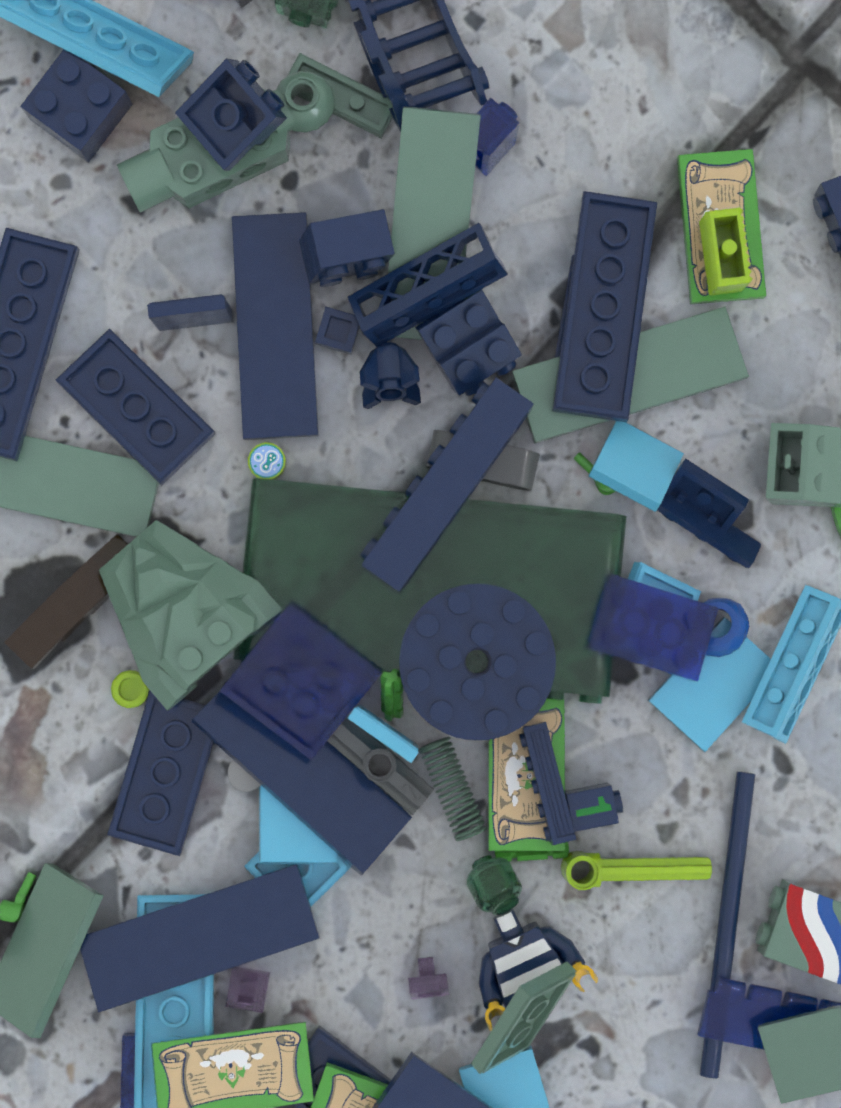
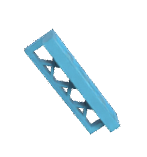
[742,584,841,744]

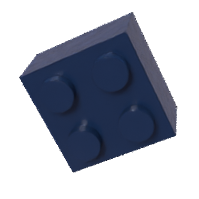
[20,49,133,163]
[299,209,395,287]

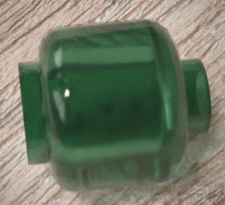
[466,855,522,915]

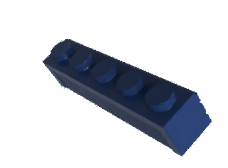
[519,722,576,845]

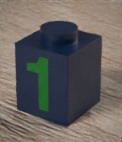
[565,782,623,832]

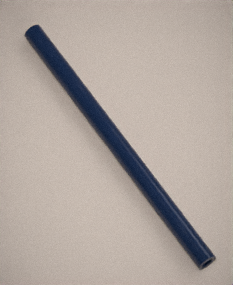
[699,771,756,1079]

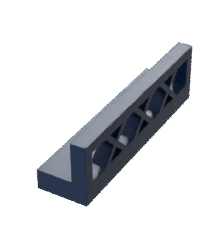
[347,223,508,347]

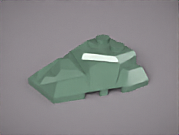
[99,520,284,711]

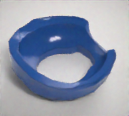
[688,597,750,657]

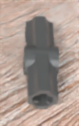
[326,715,434,815]

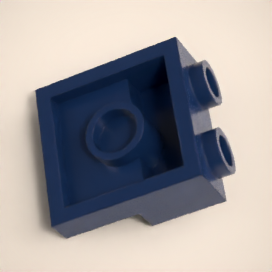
[175,58,287,171]
[415,289,522,396]

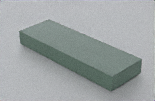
[287,53,392,139]

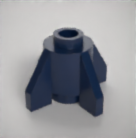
[359,342,421,409]

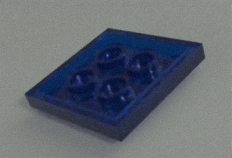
[220,600,382,760]

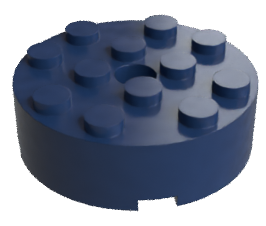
[399,584,556,741]

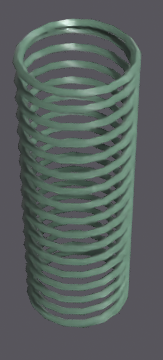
[419,737,487,842]

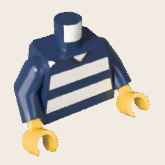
[478,909,598,1031]

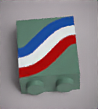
[755,879,841,985]

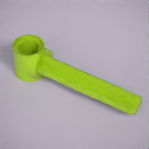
[561,851,712,890]

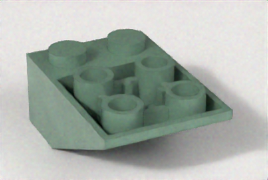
[766,423,841,508]

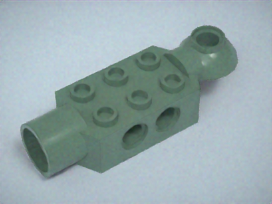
[117,71,335,213]

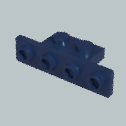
[657,458,761,568]

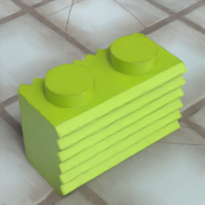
[699,207,753,295]

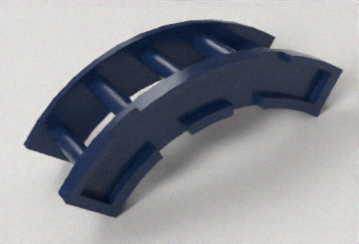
[345,0,489,133]

